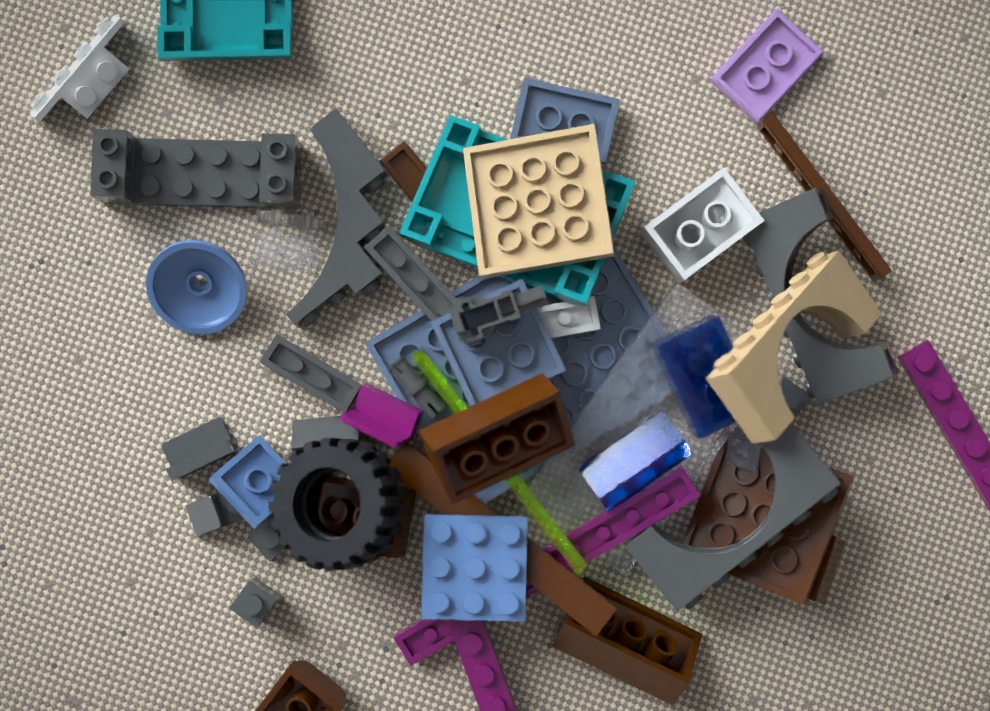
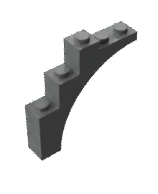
[286,108,387,327]

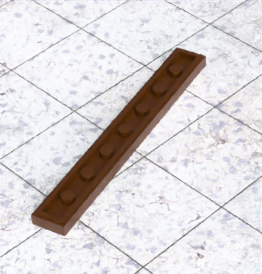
[389,443,618,636]

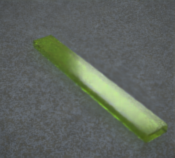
[411,349,587,575]

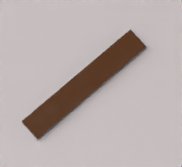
[757,112,892,281]

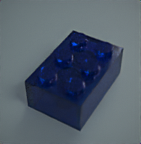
[650,314,737,439]

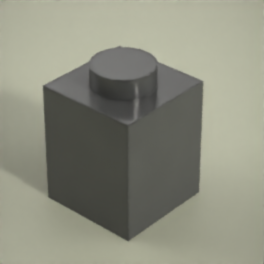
[229,577,282,628]

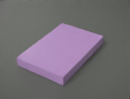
[709,9,825,125]

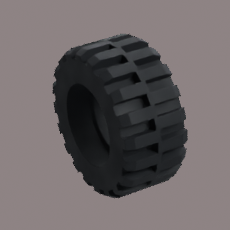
[269,438,407,571]

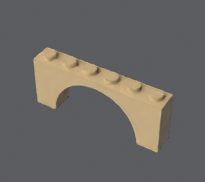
[706,250,882,444]

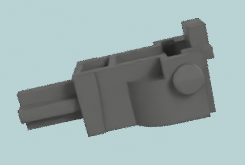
[448,285,548,347]

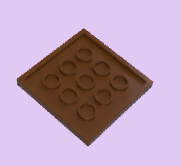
[682,429,855,605]

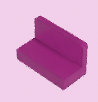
[340,383,424,448]

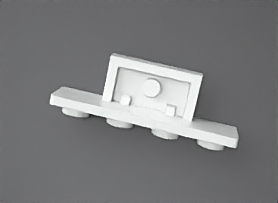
[30,15,129,122]

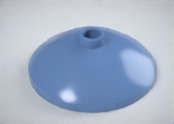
[146,240,247,334]

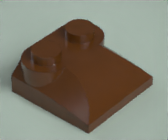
[256,660,347,711]

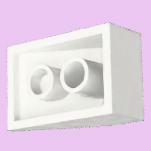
[640,168,765,284]

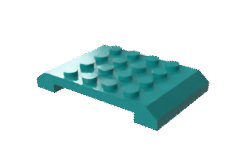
[157,0,293,61]
[399,115,636,307]

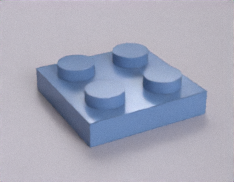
[209,435,286,529]

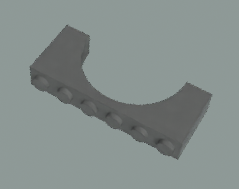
[742,188,899,405]
[625,423,841,612]

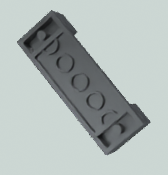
[90,129,302,209]

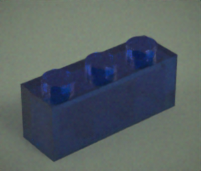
[579,411,692,512]

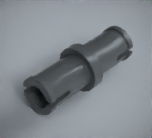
[387,355,447,419]

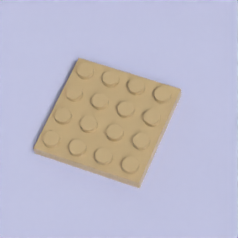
[463,124,615,279]

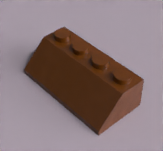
[419,373,576,505]
[552,576,702,706]

